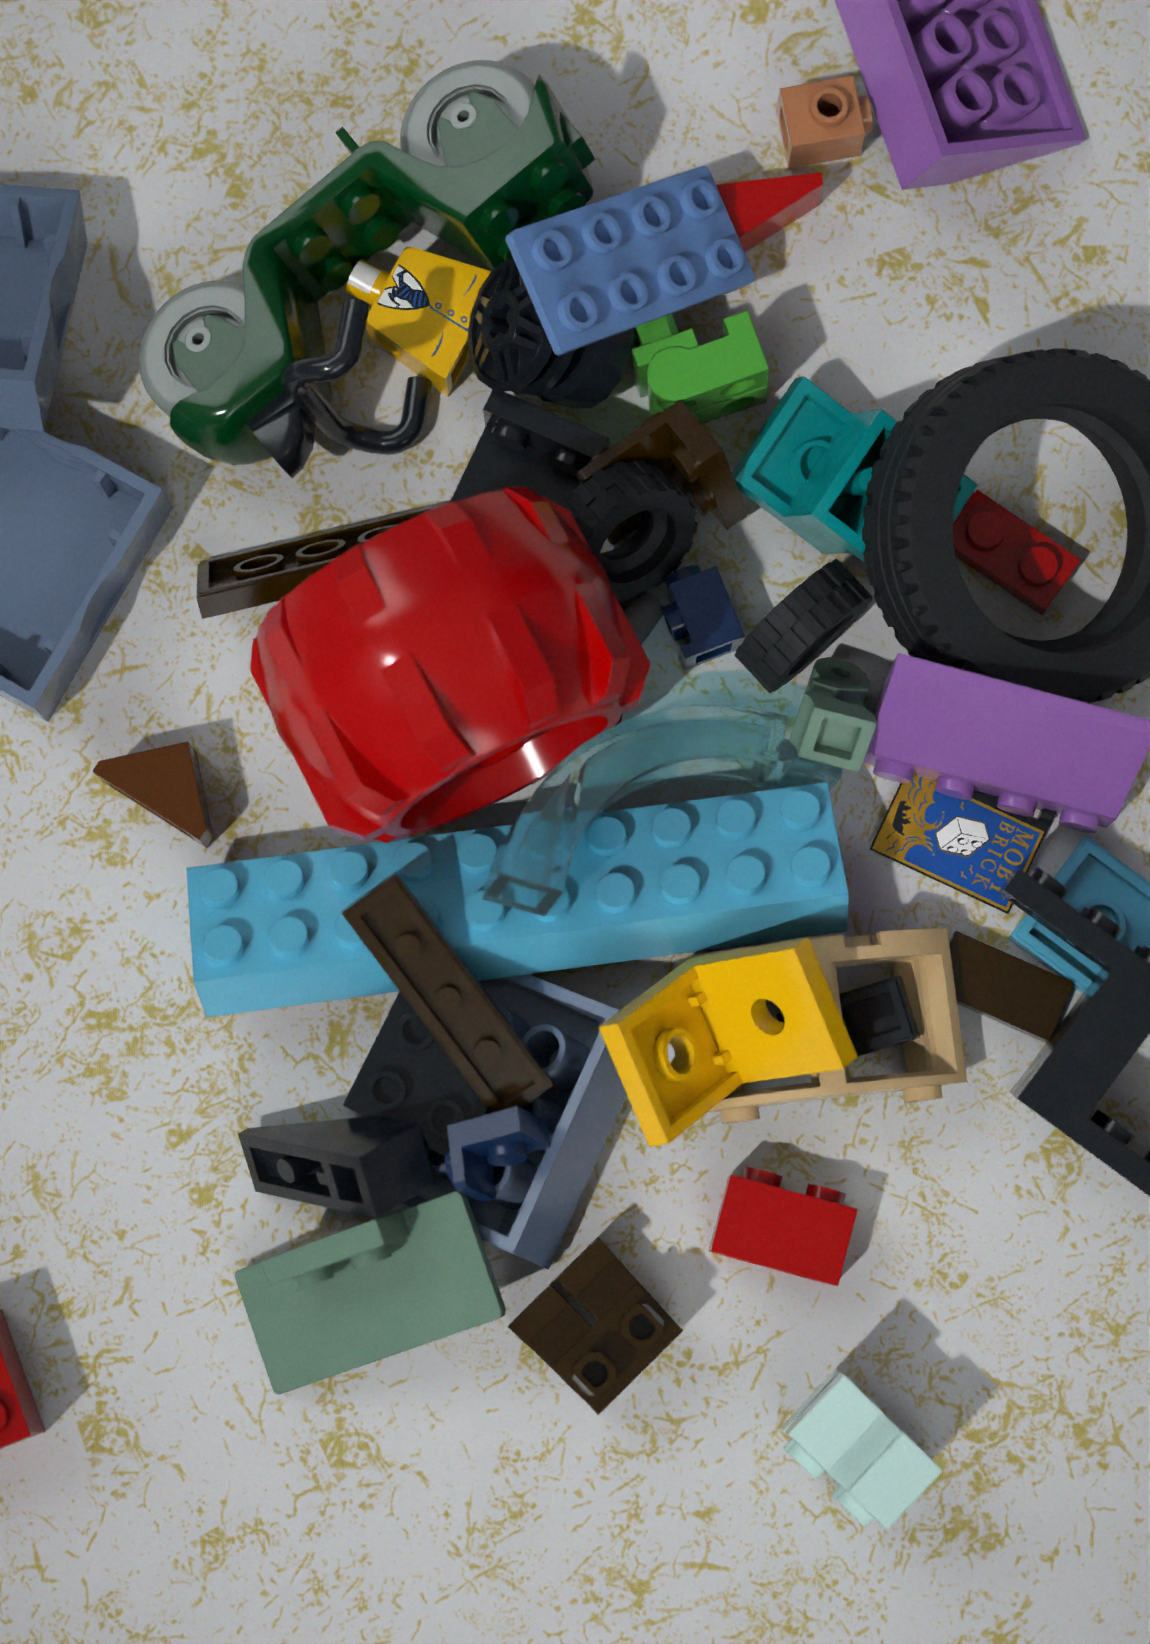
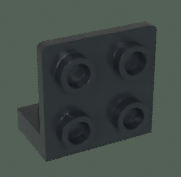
[450,389,610,506]
[343,991,487,1156]

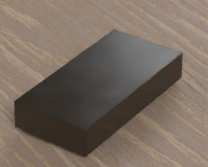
[949,931,1074,1043]

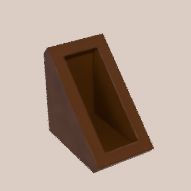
[92,742,214,848]

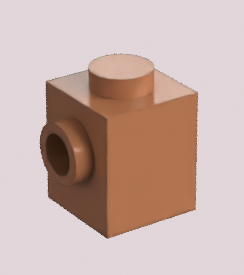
[776,75,873,169]

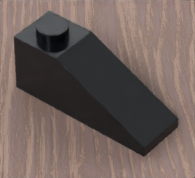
[238,1116,435,1219]

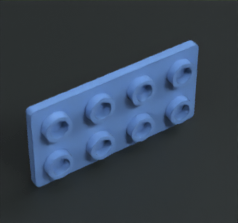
[506,166,755,355]

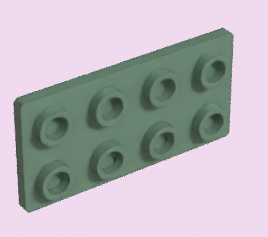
[235,1191,506,1395]

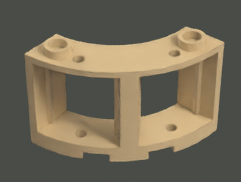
[675,928,967,1124]

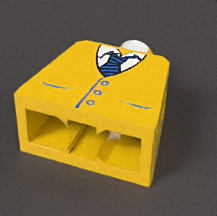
[345,247,491,396]

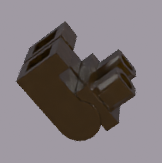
[508,1237,683,1415]

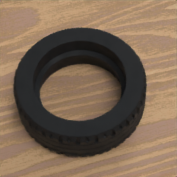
[862,348,1150,704]

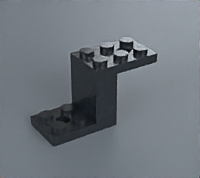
[997,867,1150,1197]

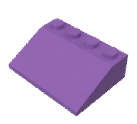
[835,0,1086,190]
[863,653,1150,833]

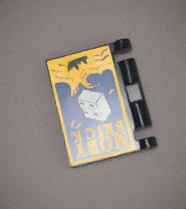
[869,774,1056,914]

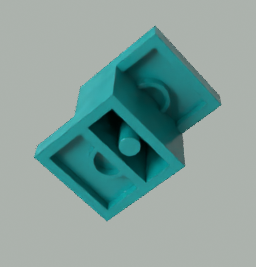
[732,376,978,563]

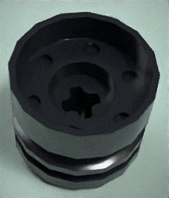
[467,257,634,409]

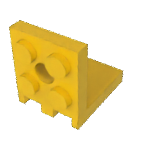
[598,937,858,1147]

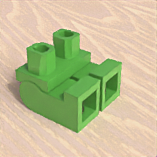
[632,310,769,424]

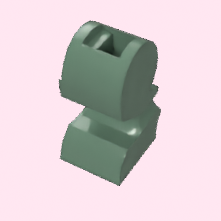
[789,657,877,772]

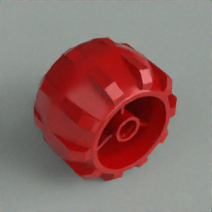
[250,487,651,843]

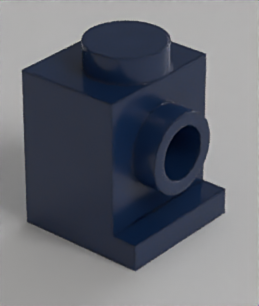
[661,565,745,671]

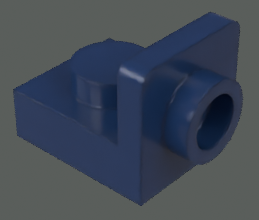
[445,1106,551,1202]

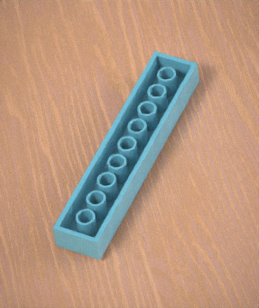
[186,782,849,1017]

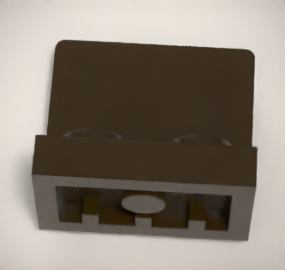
[577,400,747,545]

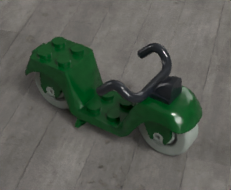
[139,60,596,479]

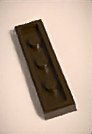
[341,871,553,1113]

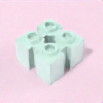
[781,1370,943,1531]

